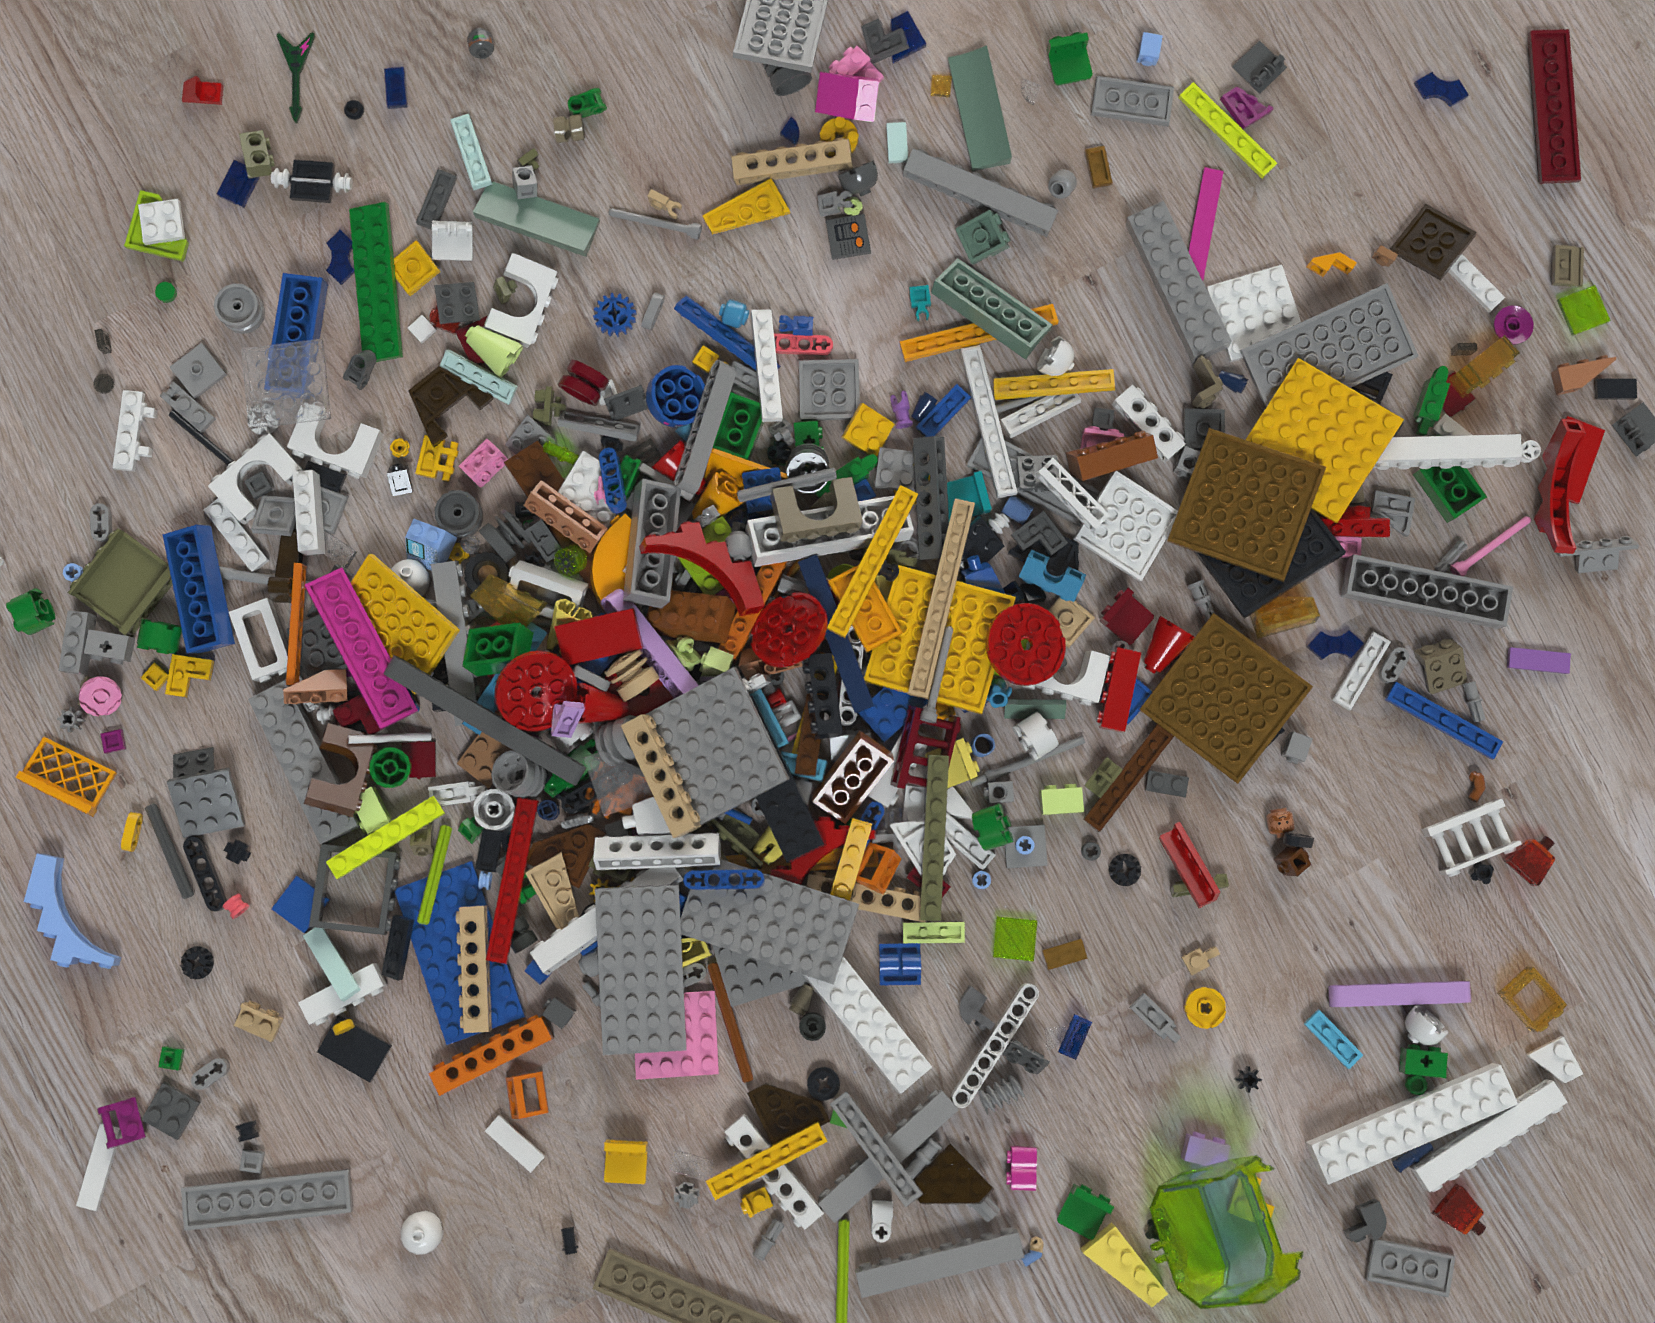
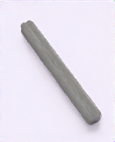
[737,468,837,502]

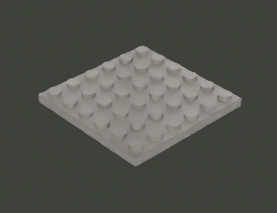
[642,667,790,825]

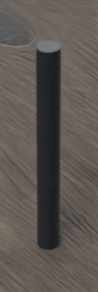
[169,410,234,466]

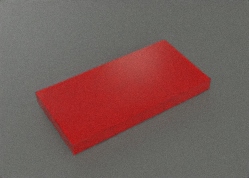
[1546,416,1605,504]
[554,608,644,665]

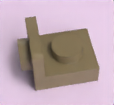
[410,823,434,856]

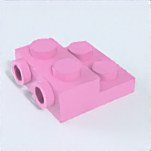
[829,46,884,83]

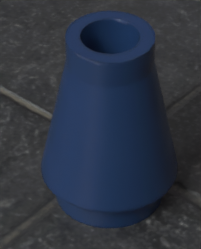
[1219,370,1248,394]
[911,392,938,422]

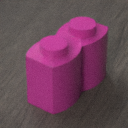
[1006,1146,1037,1191]

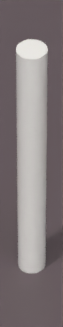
[348,732,431,744]

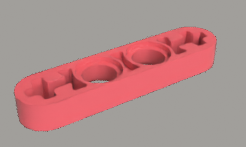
[774,333,833,355]

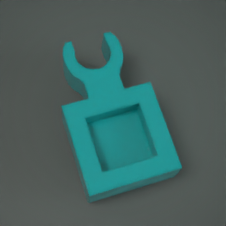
[909,285,931,321]

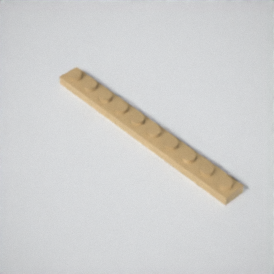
[908,499,975,699]

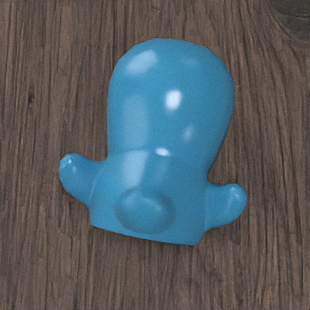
[987,678,1012,708]

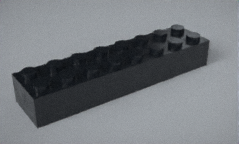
[750,695,826,863]

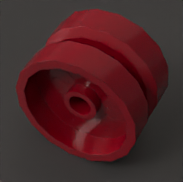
[557,359,610,406]

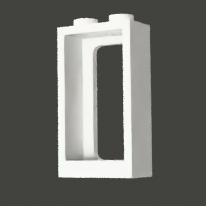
[504,560,588,619]
[229,598,288,683]

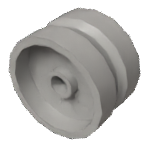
[214,283,265,334]

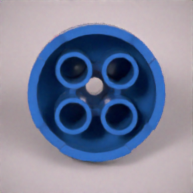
[646,365,705,428]

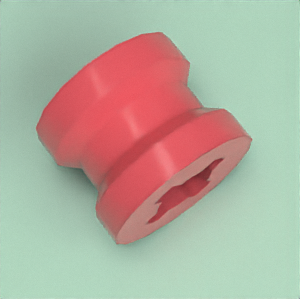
[222,893,249,919]

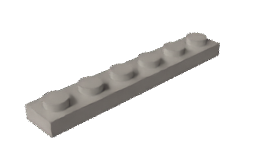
[830,1091,923,1207]

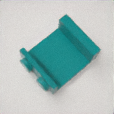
[947,471,992,521]

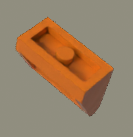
[856,842,901,895]
[506,1071,549,1119]

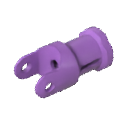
[890,391,913,429]

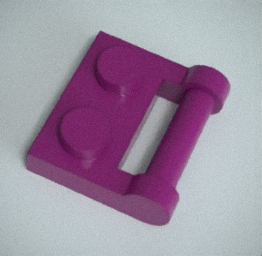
[97,1097,146,1149]

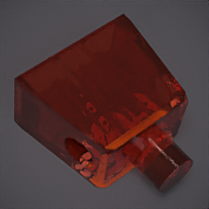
[1502,836,1555,886]
[1431,1183,1486,1236]

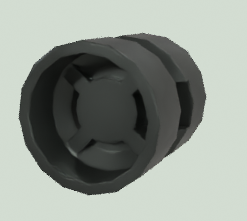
[511,915,538,954]
[799,1012,826,1041]

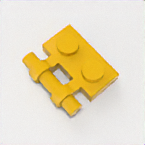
[415,435,459,482]

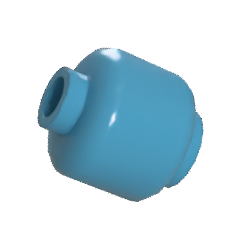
[719,299,750,328]

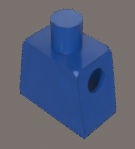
[961,555,1005,594]

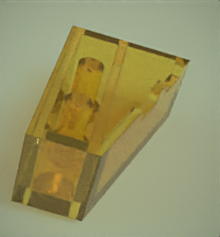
[1448,335,1520,398]
[470,574,548,627]
[1250,596,1320,639]

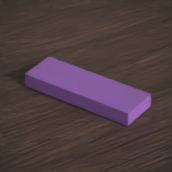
[1507,647,1571,674]

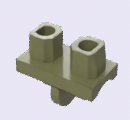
[533,386,566,426]
[1084,757,1123,798]

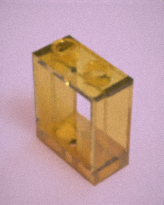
[1497,966,1567,1032]

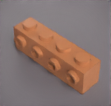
[523,480,608,553]

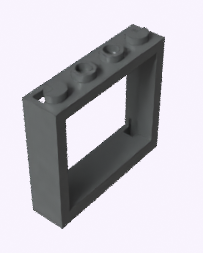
[309,844,401,935]

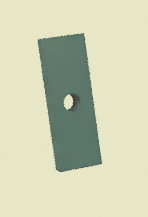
[1004,699,1067,719]

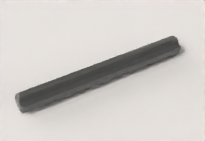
[145,804,194,899]

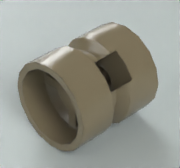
[553,114,585,143]

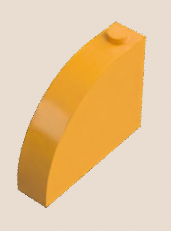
[590,514,631,614]

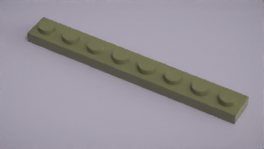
[919,755,949,921]

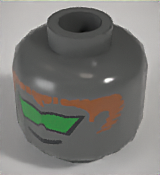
[467,28,494,59]

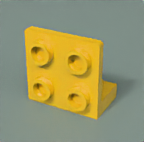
[604,1139,648,1184]

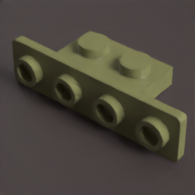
[704,815,763,870]

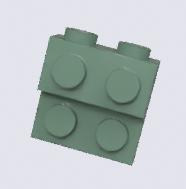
[955,210,1011,265]

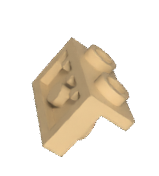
[234,1000,284,1042]

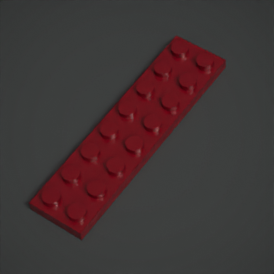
[1528,29,1581,184]

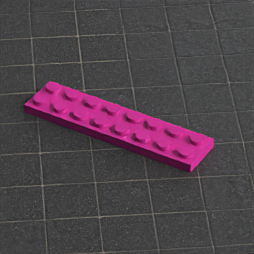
[304,567,418,730]

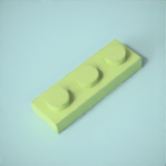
[903,922,965,943]

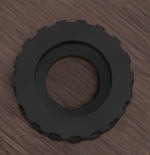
[464,552,510,598]

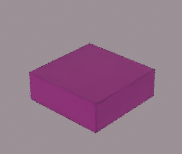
[100,729,126,754]

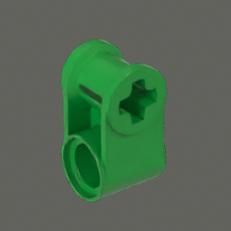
[567,88,607,118]

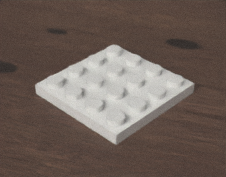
[1206,265,1301,362]
[1073,471,1178,581]

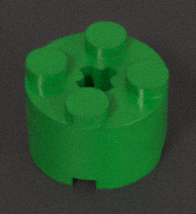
[6,588,56,635]
[137,619,182,654]
[972,803,1014,851]

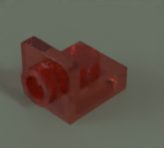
[429,305,461,335]

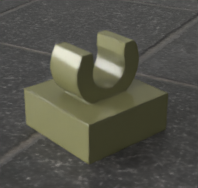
[517,148,540,171]
[493,277,517,304]

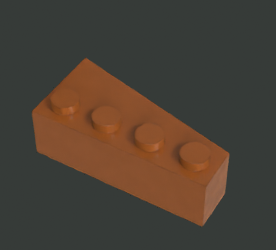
[1065,431,1158,481]

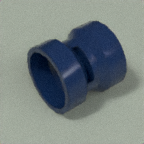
[537,800,560,821]

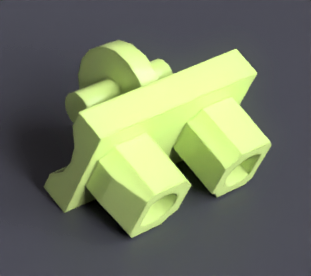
[665,636,702,672]

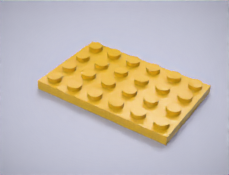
[351,554,460,694]

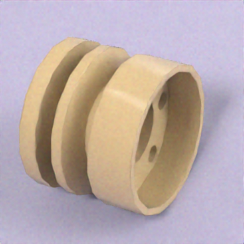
[604,649,660,701]

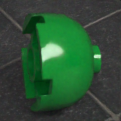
[369,747,412,788]

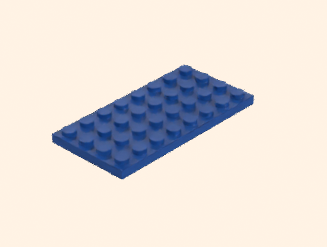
[395,861,526,1045]

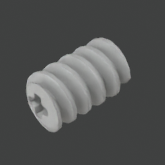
[978,1075,1025,1115]

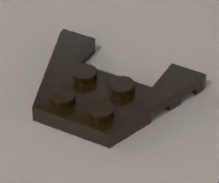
[408,366,494,448]

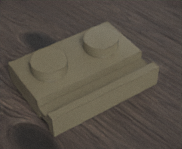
[1552,245,1584,287]

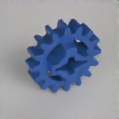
[593,293,637,337]

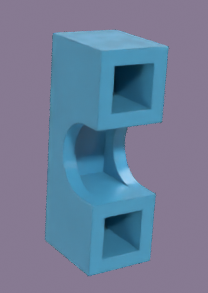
[1019,549,1086,602]

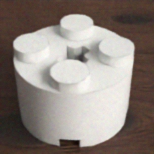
[1012,712,1059,761]
[547,723,594,754]
[473,789,517,831]

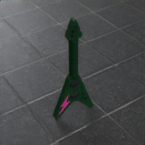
[276,32,315,123]

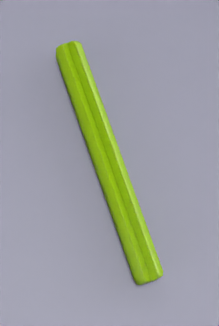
[417,825,452,925]
[836,1219,850,1323]

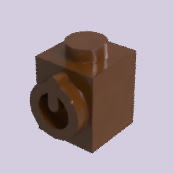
[1274,847,1311,877]

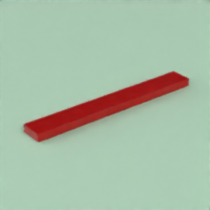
[486,797,539,964]

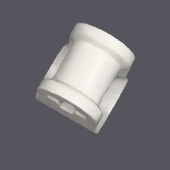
[871,1200,893,1242]

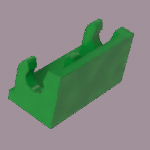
[610,455,642,501]

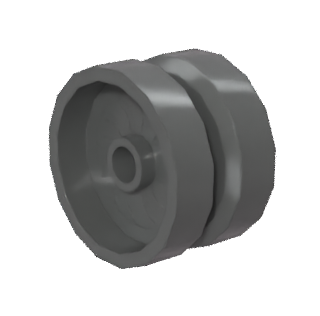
[435,490,483,538]

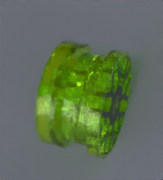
[554,545,587,576]

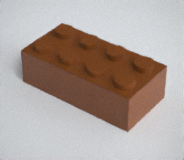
[646,590,736,644]
[812,731,894,824]

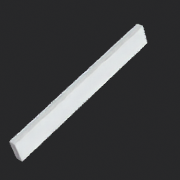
[960,345,1018,498]

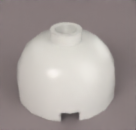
[1037,336,1074,376]
[391,559,430,596]
[1405,1004,1448,1045]
[400,1211,443,1255]

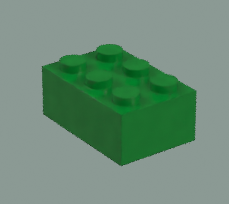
[713,392,764,461]
[1412,466,1487,523]
[462,622,533,676]

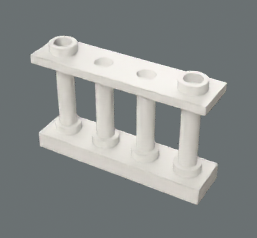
[1421,799,1522,877]

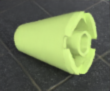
[465,325,523,378]

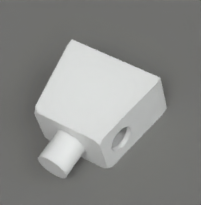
[622,797,671,836]

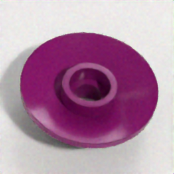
[1494,305,1534,345]

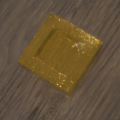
[931,75,952,97]

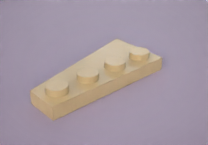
[525,852,580,930]

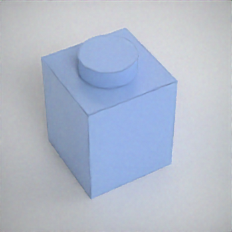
[1137,32,1163,66]

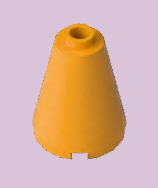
[692,472,744,520]

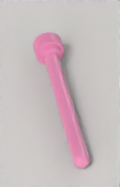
[1450,516,1531,577]

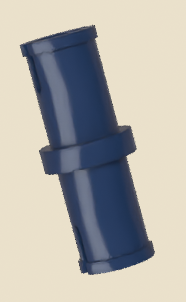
[1392,1142,1434,1173]

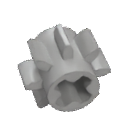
[57,707,86,733]
[674,1182,700,1209]

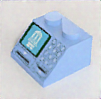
[405,519,457,571]

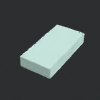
[886,122,908,163]

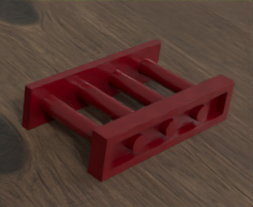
[890,705,961,789]

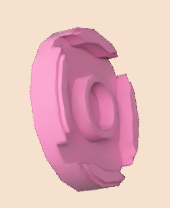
[79,677,122,716]

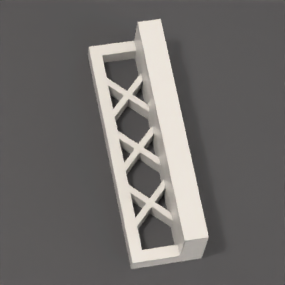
[1035,458,1110,532]

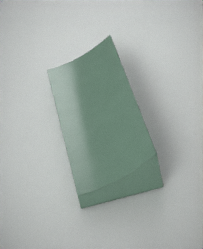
[947,45,1012,171]
[473,181,600,257]
[931,258,1053,360]

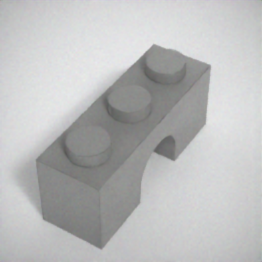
[58,610,96,675]

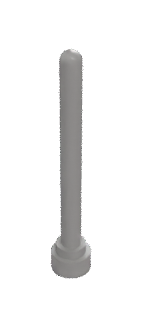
[608,209,702,240]
[920,626,953,723]

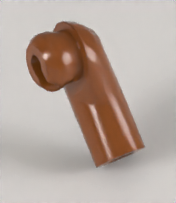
[1468,771,1486,803]

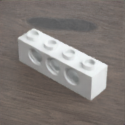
[1112,385,1186,463]

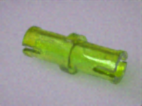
[543,440,579,465]

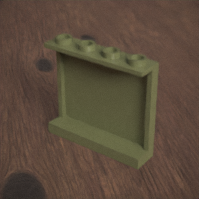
[68,528,173,637]

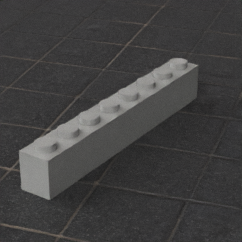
[903,149,1058,237]
[431,561,482,726]
[818,1089,959,1223]
[855,1227,1025,1298]

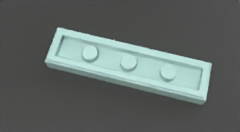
[450,113,492,190]
[440,349,518,405]
[303,928,361,1002]

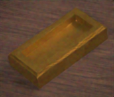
[1085,145,1113,188]
[1042,939,1088,970]

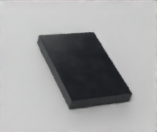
[317,1015,392,1083]

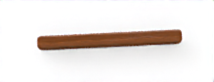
[707,962,753,1083]

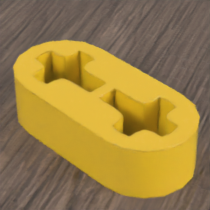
[121,812,143,852]

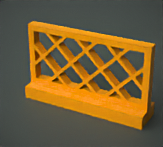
[15,737,117,817]

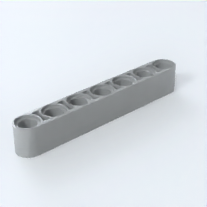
[674,360,736,494]

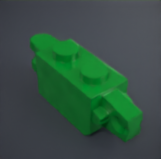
[1413,366,1450,436]
[815,454,878,499]
[544,739,601,798]

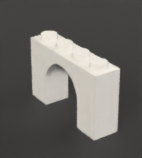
[483,253,558,348]
[287,403,384,479]
[208,433,304,525]
[1023,641,1110,706]

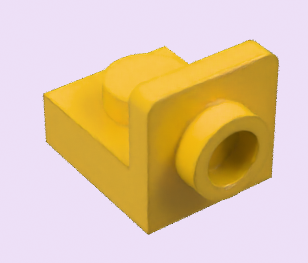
[740,1186,773,1218]

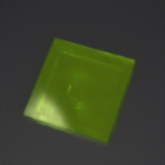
[1557,285,1611,336]
[993,916,1038,962]

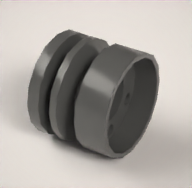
[762,63,812,96]
[787,444,829,493]
[479,509,531,563]

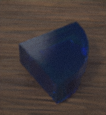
[780,117,800,145]

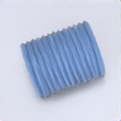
[1001,495,1034,525]
[970,733,995,757]

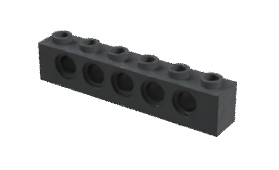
[912,436,949,560]

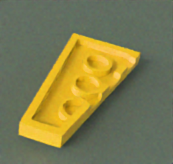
[702,178,790,235]

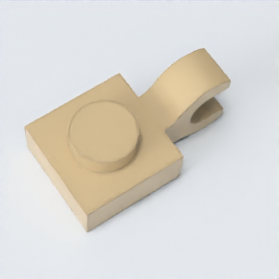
[648,189,682,219]
[1181,946,1220,976]

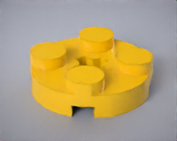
[819,117,859,157]
[1183,987,1226,1029]

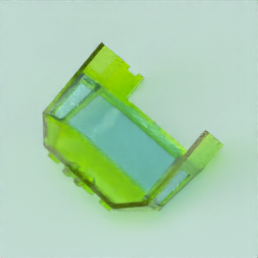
[1149,1155,1303,1309]

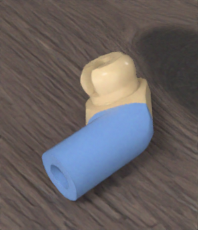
[1021,1237,1044,1267]

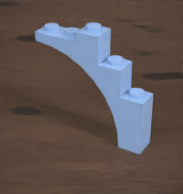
[24,853,122,969]

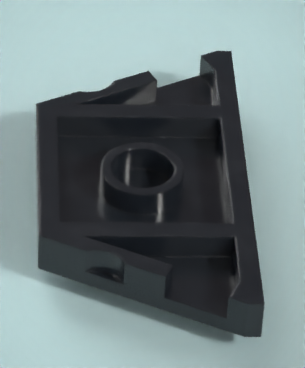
[1008,536,1079,576]

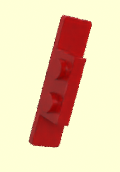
[1320,505,1390,537]

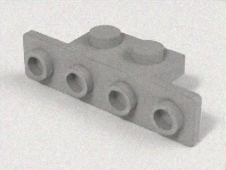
[1555,536,1639,573]

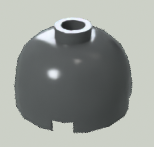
[838,161,878,197]

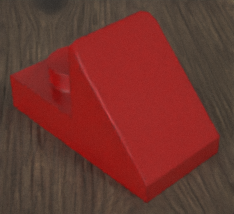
[182,76,224,105]

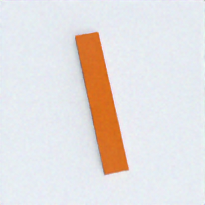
[286,563,307,686]

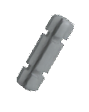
[1434,540,1468,573]

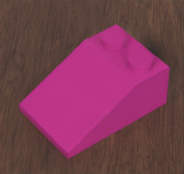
[815,72,879,122]

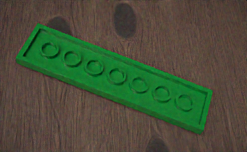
[349,202,403,363]

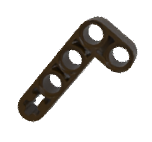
[267,529,303,603]

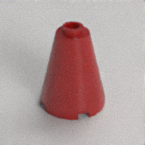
[652,440,707,495]
[1143,616,1195,674]
[575,683,630,724]

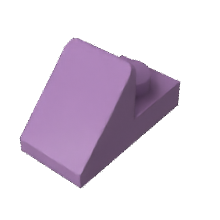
[551,701,585,738]

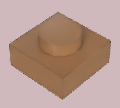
[1372,245,1398,267]

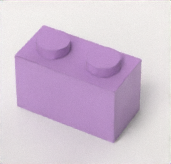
[1181,1131,1231,1171]

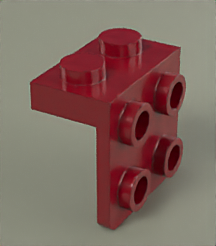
[1099,587,1154,645]

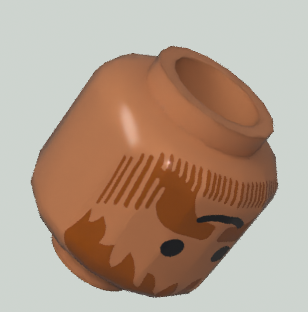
[1266,808,1295,838]

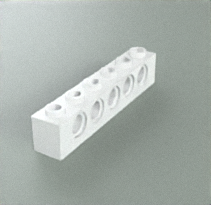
[593,833,721,870]
[725,1113,824,1230]

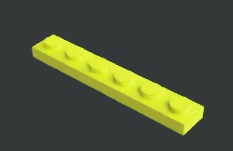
[1178,82,1277,179]
[326,795,445,880]

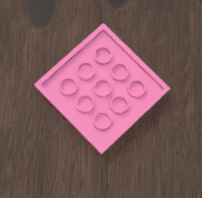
[635,990,719,1080]

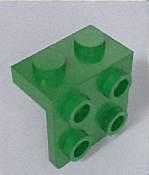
[1046,32,1093,86]
[1057,1184,1114,1240]

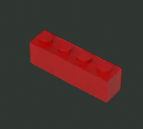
[1096,647,1142,733]

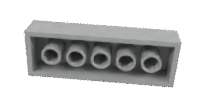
[623,479,681,608]

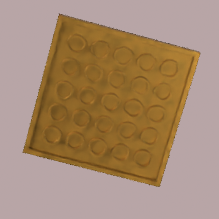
[1167,428,1326,582]
[1139,613,1313,784]

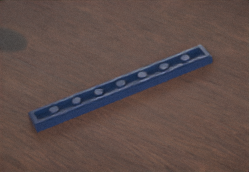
[798,555,874,714]

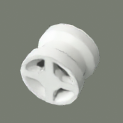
[1521,440,1541,463]

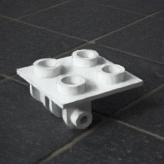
[432,221,472,261]

